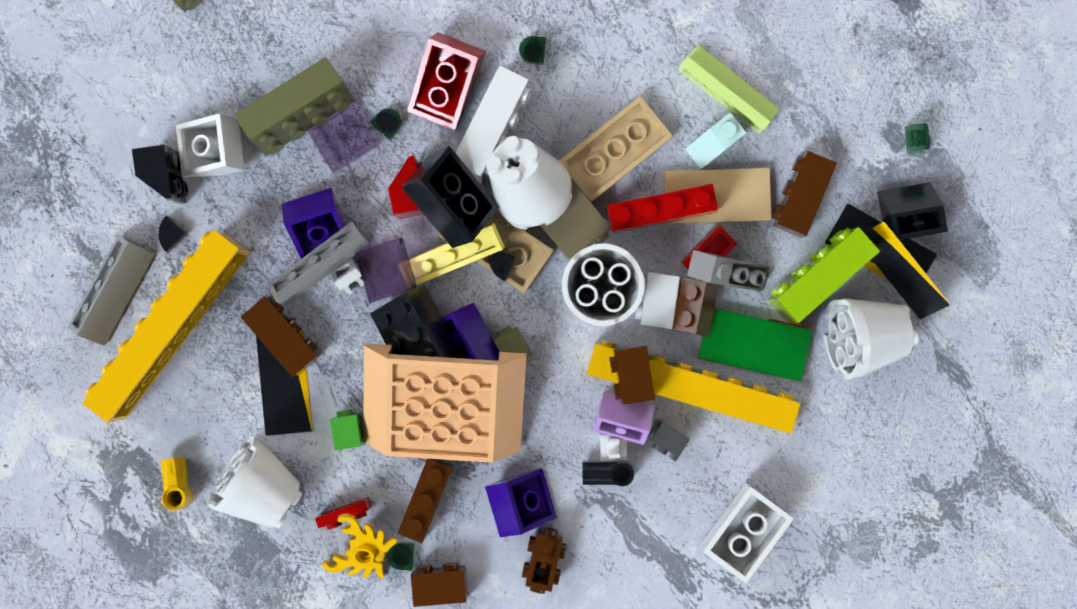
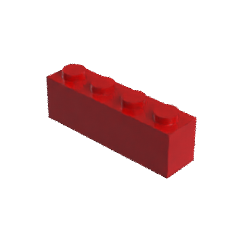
[607,183,718,234]

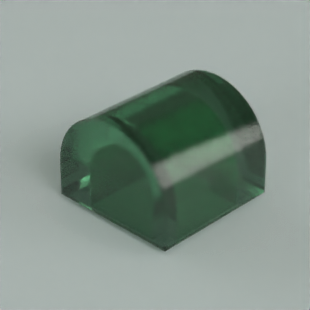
[904,123,930,154]

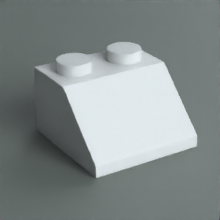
[176,113,245,177]

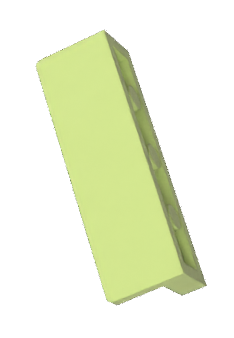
[678,45,779,134]

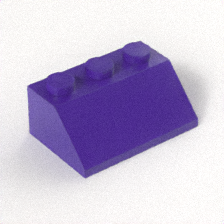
[442,302,499,361]

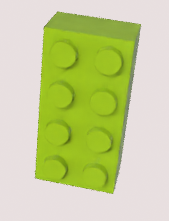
[768,227,880,323]

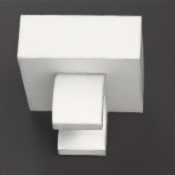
[330,258,364,294]
[600,434,627,461]

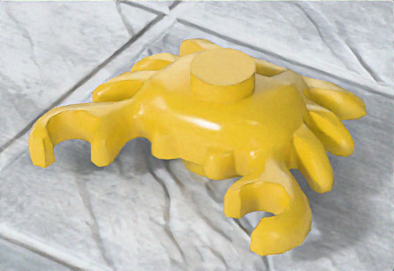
[322,514,398,579]

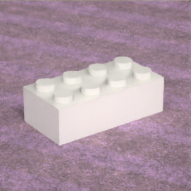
[456,65,531,183]

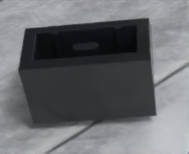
[132,145,189,204]
[877,182,948,241]

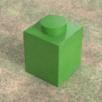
[330,409,365,450]

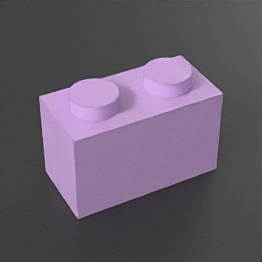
[593,391,655,445]

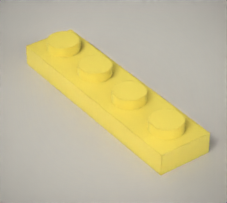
[399,223,505,288]

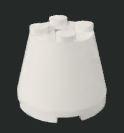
[486,136,572,230]
[562,244,644,326]
[824,298,919,380]
[206,436,302,529]

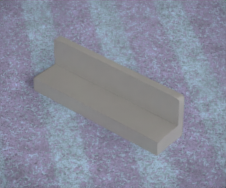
[267,221,369,305]
[68,235,154,345]

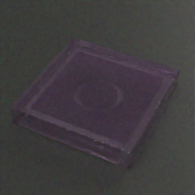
[307,103,378,173]
[355,238,417,303]

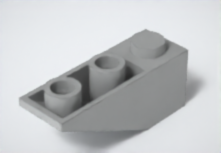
[687,250,769,292]

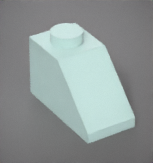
[685,113,746,170]

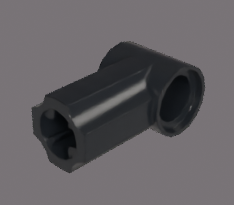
[582,460,634,487]

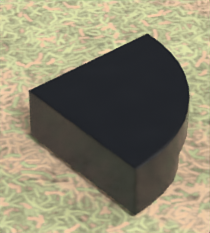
[158,215,187,253]
[488,251,515,281]

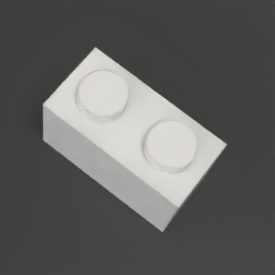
[635,272,680,330]

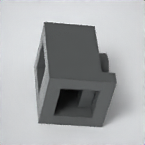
[647,421,690,462]

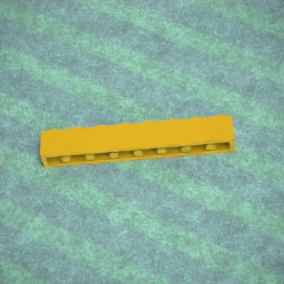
[586,340,801,434]

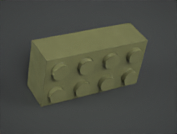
[234,57,355,156]

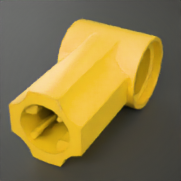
[161,457,193,511]

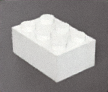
[699,483,794,584]

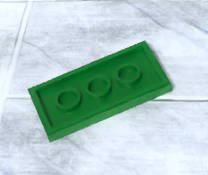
[697,308,812,381]

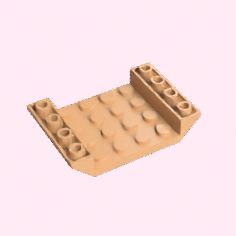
[363,343,526,463]

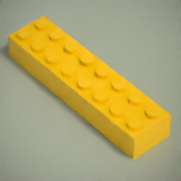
[82,229,251,423]

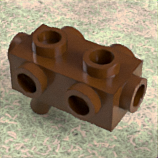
[521,527,567,594]

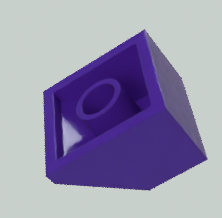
[281,188,346,259]
[485,468,557,537]

